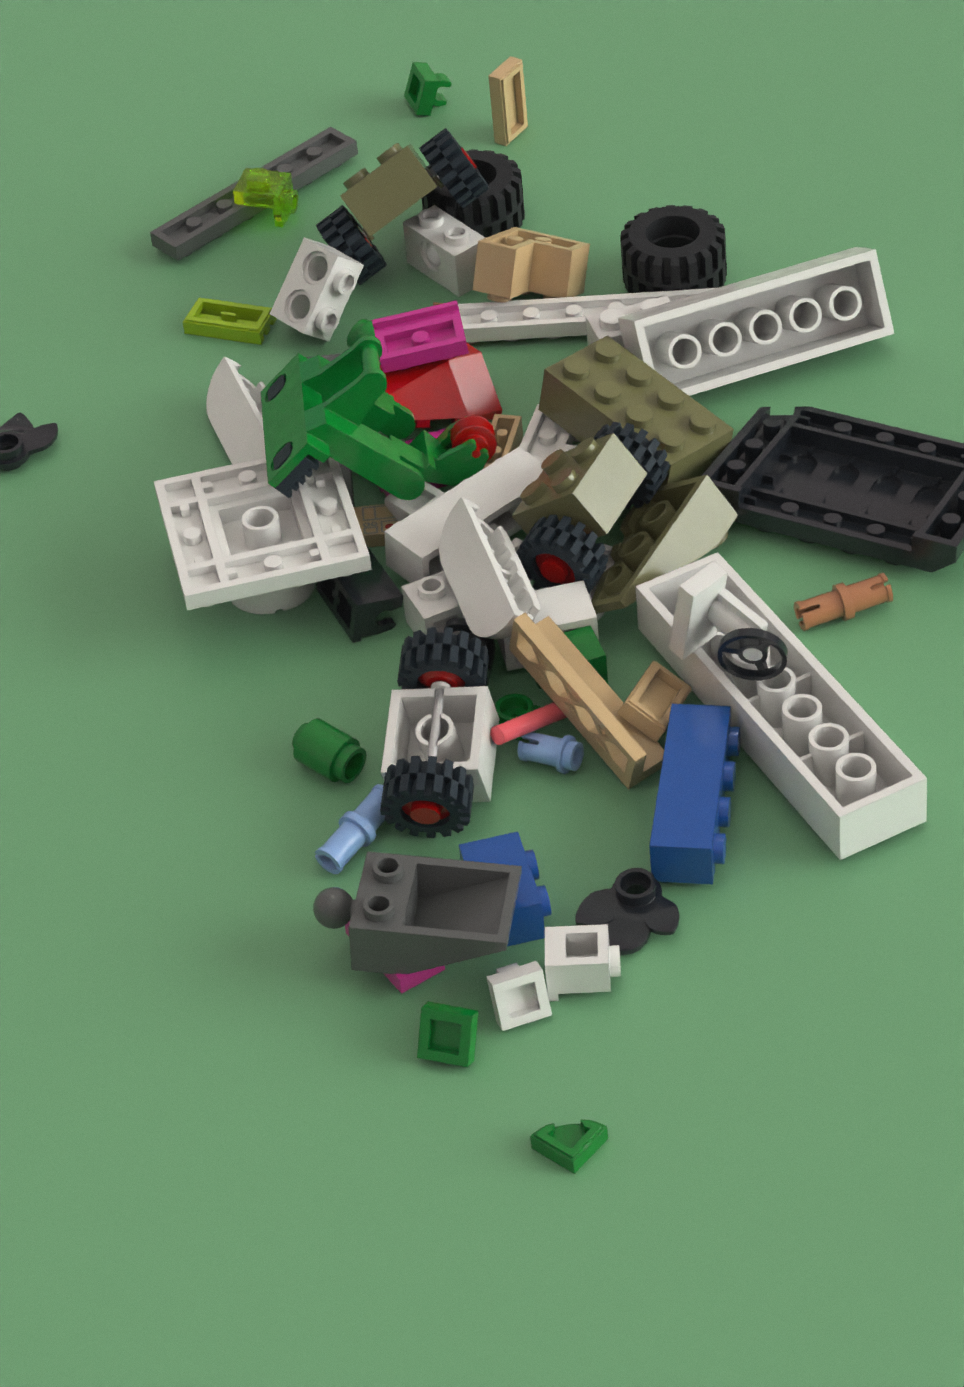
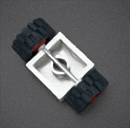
[380,627,500,838]

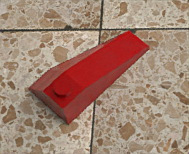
[380,343,502,428]

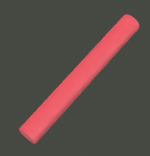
[491,702,567,745]

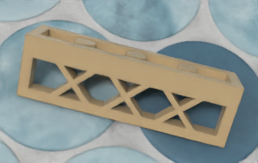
[509,613,664,790]

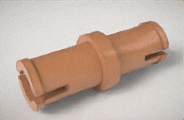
[794,572,893,631]

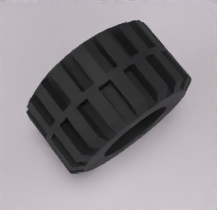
[421,149,525,238]
[620,205,727,293]

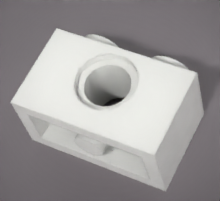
[403,205,485,297]

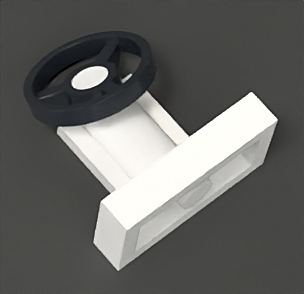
[668,561,788,681]

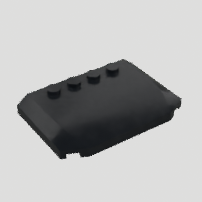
[702,406,964,573]

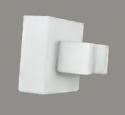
[487,961,552,1031]

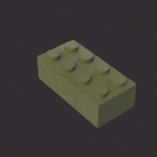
[538,335,734,486]

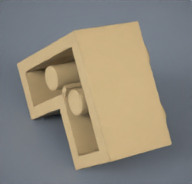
[472,227,590,302]

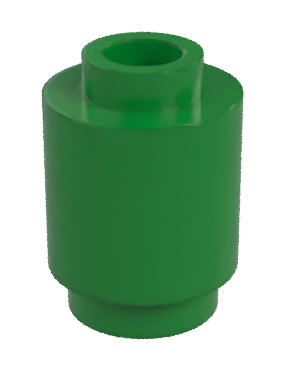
[292,718,367,783]

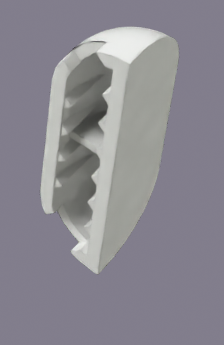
[206,357,266,464]
[439,497,540,639]

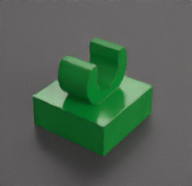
[404,62,452,116]
[417,1001,479,1068]

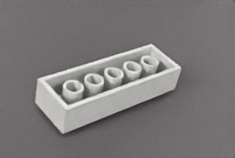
[618,247,895,396]

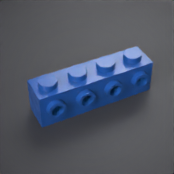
[649,704,741,885]

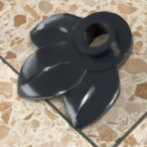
[0,413,58,471]
[575,868,680,955]

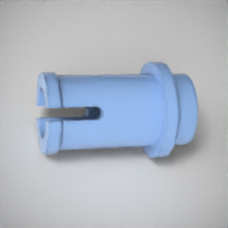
[517,731,584,774]

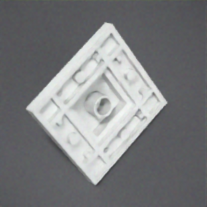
[154,457,372,614]

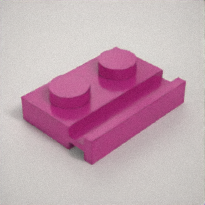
[372,300,469,373]

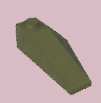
[591,475,738,614]

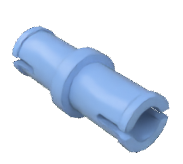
[315,784,385,874]

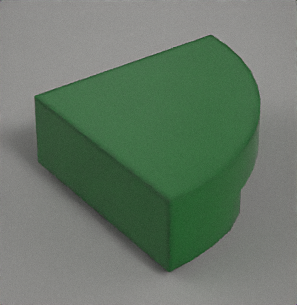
[530,1119,608,1174]

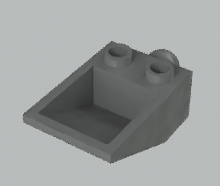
[313,851,522,974]

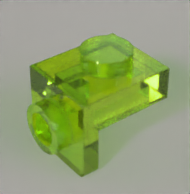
[233,168,298,227]

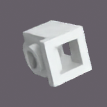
[545,924,621,1001]

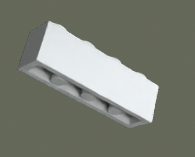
[384,447,543,583]

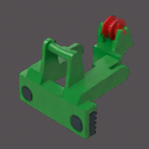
[260,335,497,500]

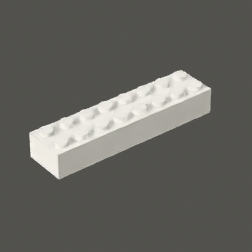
[635,552,927,860]

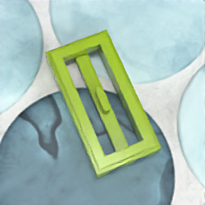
[183,297,277,345]

